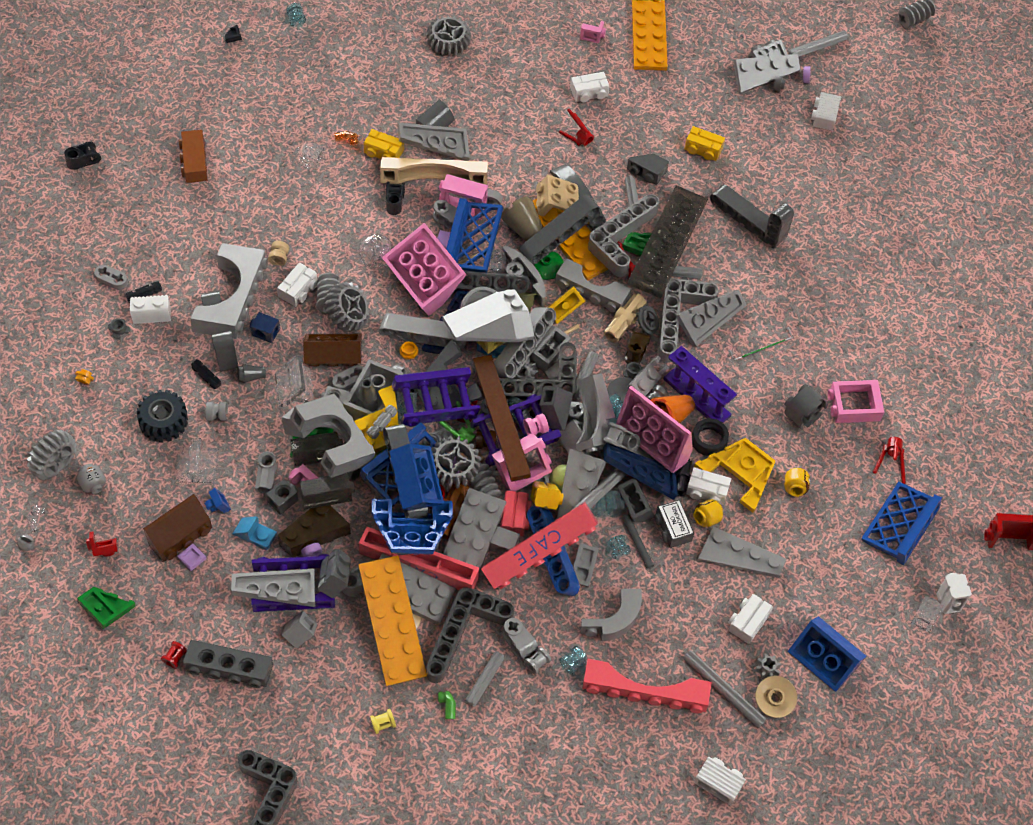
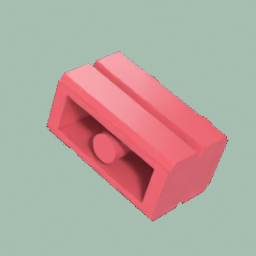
[500,490,532,536]

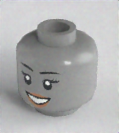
[76,464,106,494]

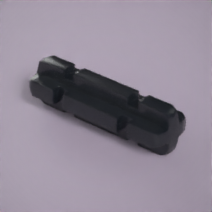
[125,281,162,303]
[191,359,221,389]

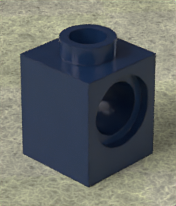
[249,312,280,343]

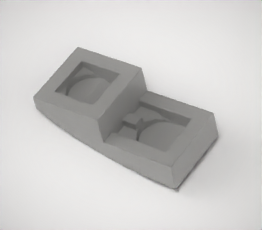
[573,543,599,587]

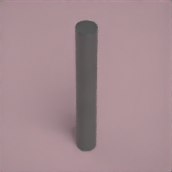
[622,515,654,569]

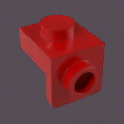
[86,531,118,557]

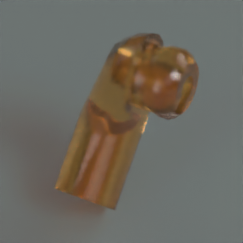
[334,131,359,145]

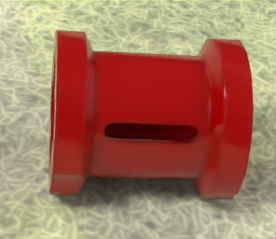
[161,641,187,669]

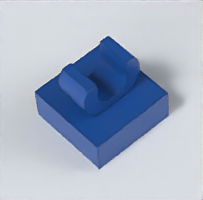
[204,488,231,513]

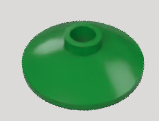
[534,251,564,280]

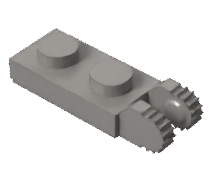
[627,356,668,396]

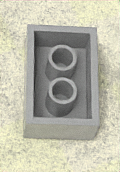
[343,359,404,420]

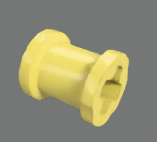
[370,709,396,734]

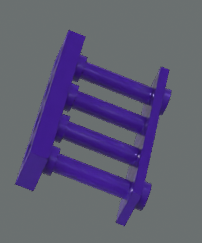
[663,345,737,423]
[392,367,480,427]
[470,394,562,467]
[251,554,336,612]

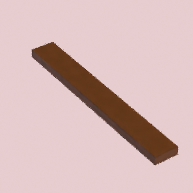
[473,355,531,482]

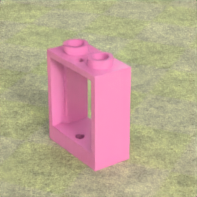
[439,174,488,220]
[828,380,884,423]
[492,433,552,491]

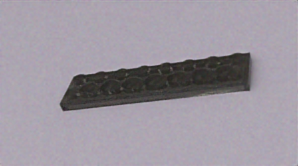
[627,185,708,299]

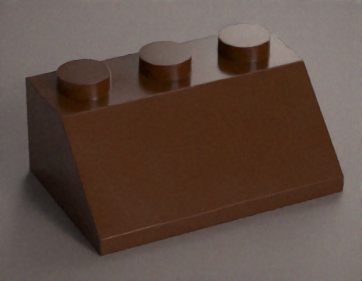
[303,333,362,367]
[143,494,212,562]

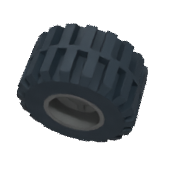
[136,390,188,443]

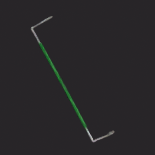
[728,327,793,360]

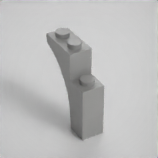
[576,373,615,453]

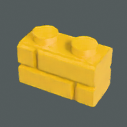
[684,126,725,161]
[363,129,405,159]
[530,481,563,510]

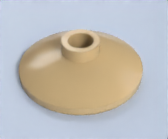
[755,676,797,718]

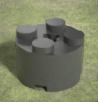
[784,384,828,430]

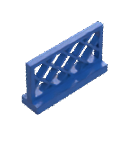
[446,198,503,273]
[360,422,447,507]
[861,481,942,565]

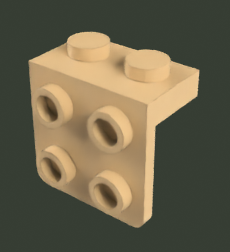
[536,174,579,217]

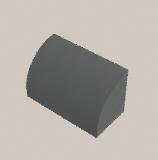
[416,99,455,127]
[618,478,654,522]

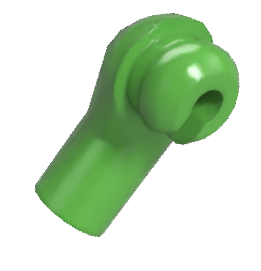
[438,691,456,719]

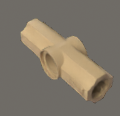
[604,294,647,342]

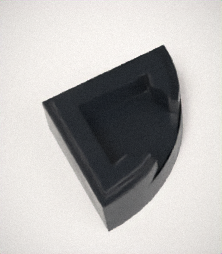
[225,25,242,43]

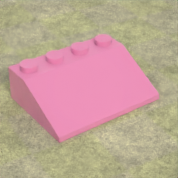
[382,223,466,316]
[616,386,693,473]

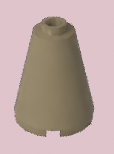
[501,196,543,241]

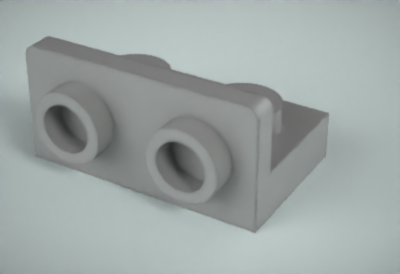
[747,40,788,58]

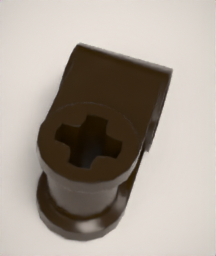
[625,331,651,364]

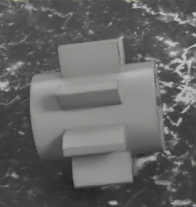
[516,358,539,379]
[755,654,781,679]

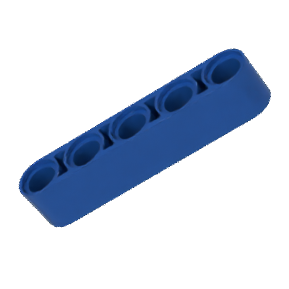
[527,505,580,597]

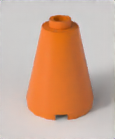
[650,395,695,423]

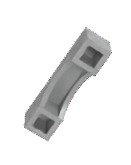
[555,258,631,312]

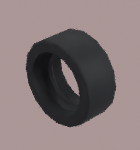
[692,418,729,456]

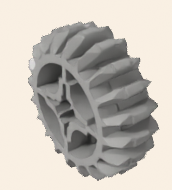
[426,15,471,56]
[324,282,371,332]
[27,429,77,480]
[431,436,481,489]

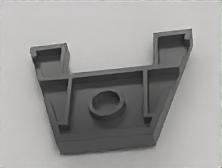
[417,340,484,410]

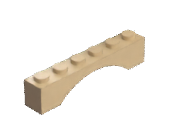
[380,157,488,185]

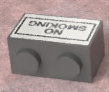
[654,500,694,548]

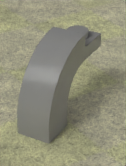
[580,589,642,641]

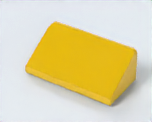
[547,286,585,324]

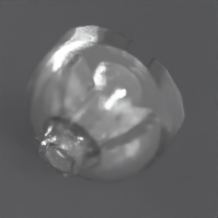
[358,233,394,270]

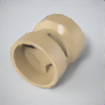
[268,241,289,266]

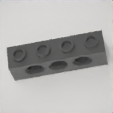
[183,640,273,688]

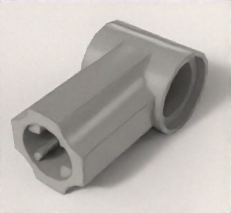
[255,451,277,493]

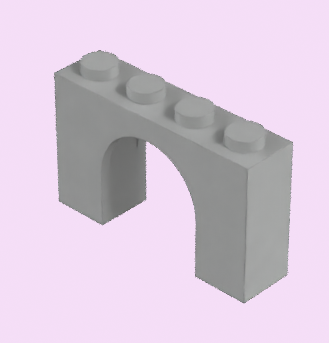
[290,394,376,478]

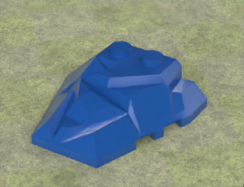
[372,499,453,555]

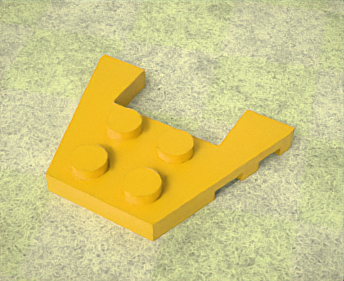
[354,385,399,453]
[694,438,775,513]

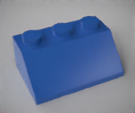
[389,444,444,510]
[788,616,867,692]

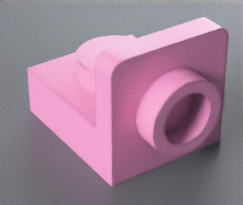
[580,21,606,43]
[289,464,321,491]

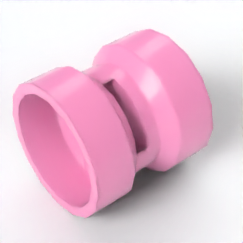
[523,413,549,436]

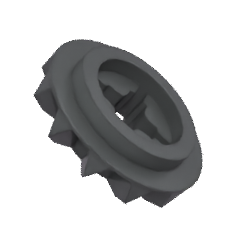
[636,305,659,335]

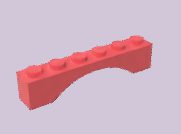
[582,659,712,714]

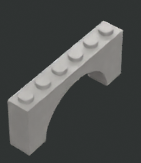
[191,243,268,339]

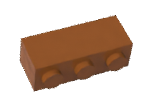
[178,130,208,183]

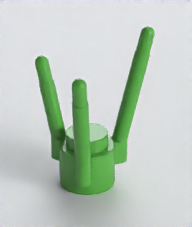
[439,401,476,444]

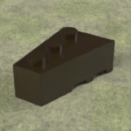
[277,498,351,558]

